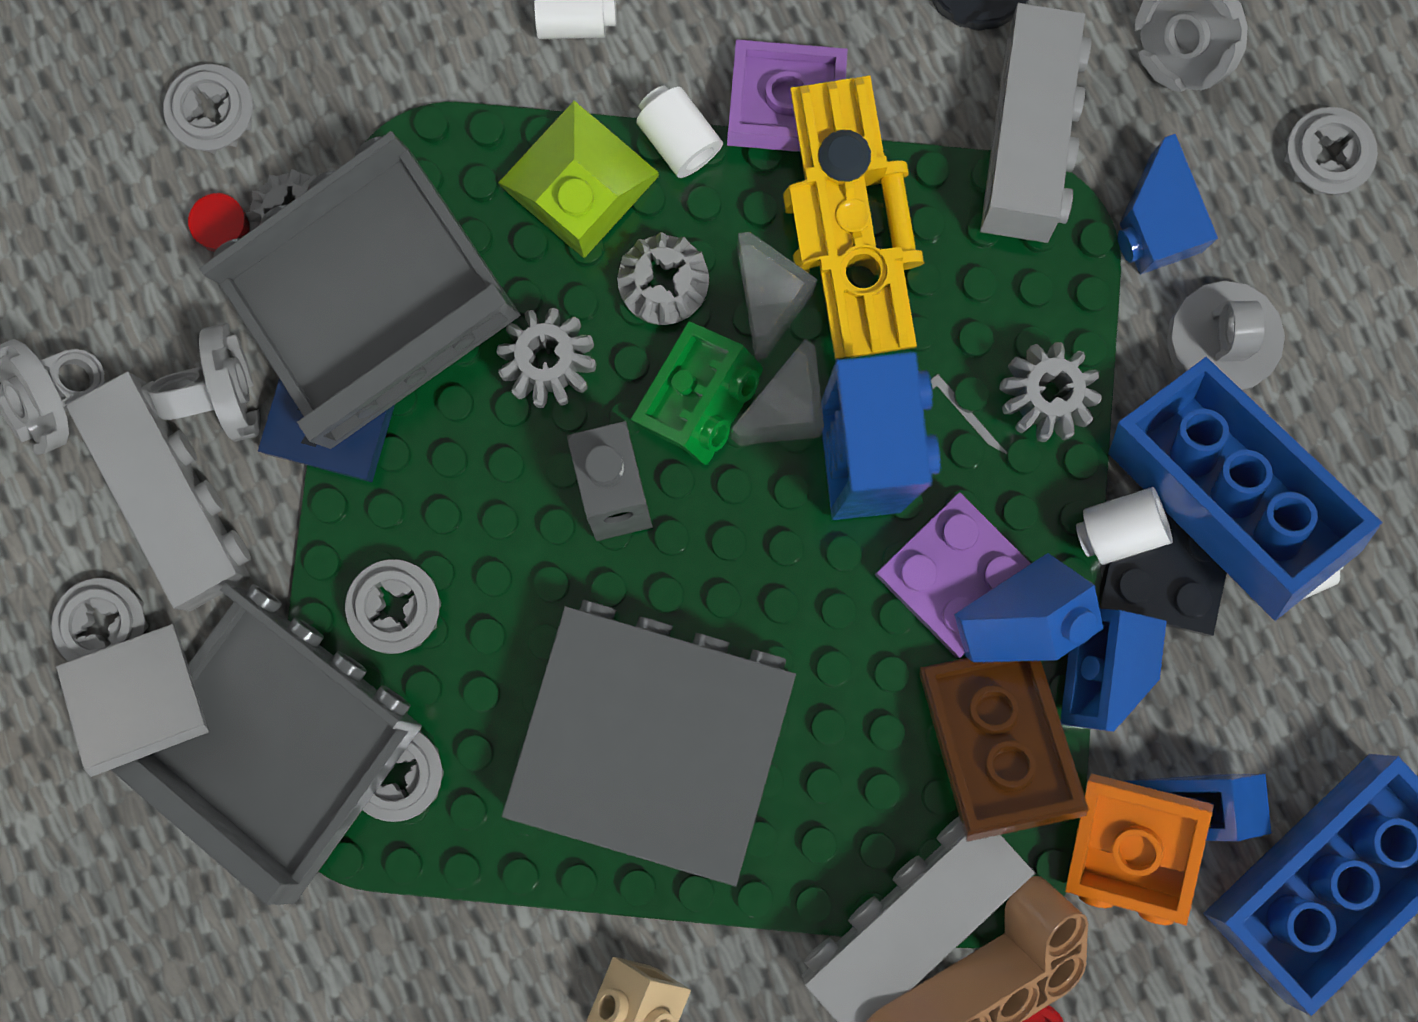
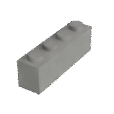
[980,3,1091,243]
[65,371,251,612]
[802,816,1035,1022]

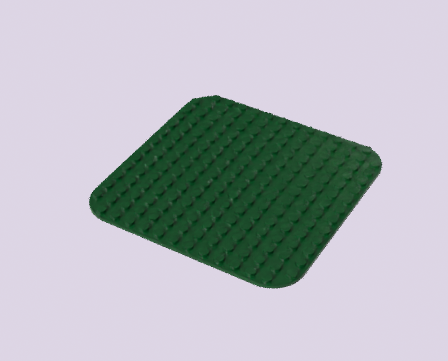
[288,102,1121,948]

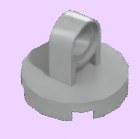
[1135,0,1248,92]
[1166,281,1285,392]
[148,323,261,442]
[0,339,104,455]

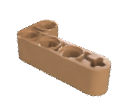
[866,876,1088,1022]

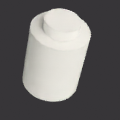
[534,0,616,39]
[637,85,723,178]
[1076,487,1173,565]

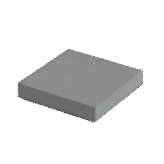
[56,624,209,777]

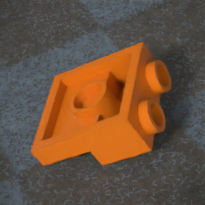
[1065,773,1214,926]

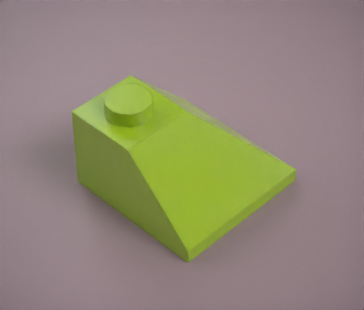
[499,101,659,258]

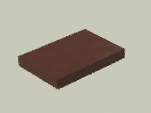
[920,658,1089,842]

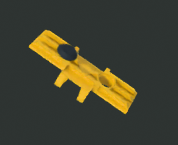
[783,75,924,360]

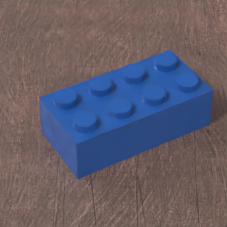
[819,352,940,520]
[1109,357,1383,621]
[1203,754,1418,1016]

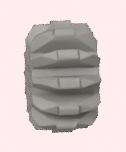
[497,308,596,408]
[999,342,1102,442]

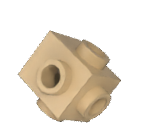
[586,957,691,1022]

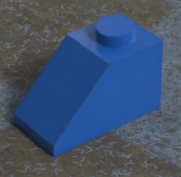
[1118,133,1218,275]
[954,553,1104,663]
[1060,609,1167,732]
[1124,774,1272,841]

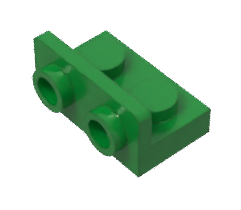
[631,321,763,465]

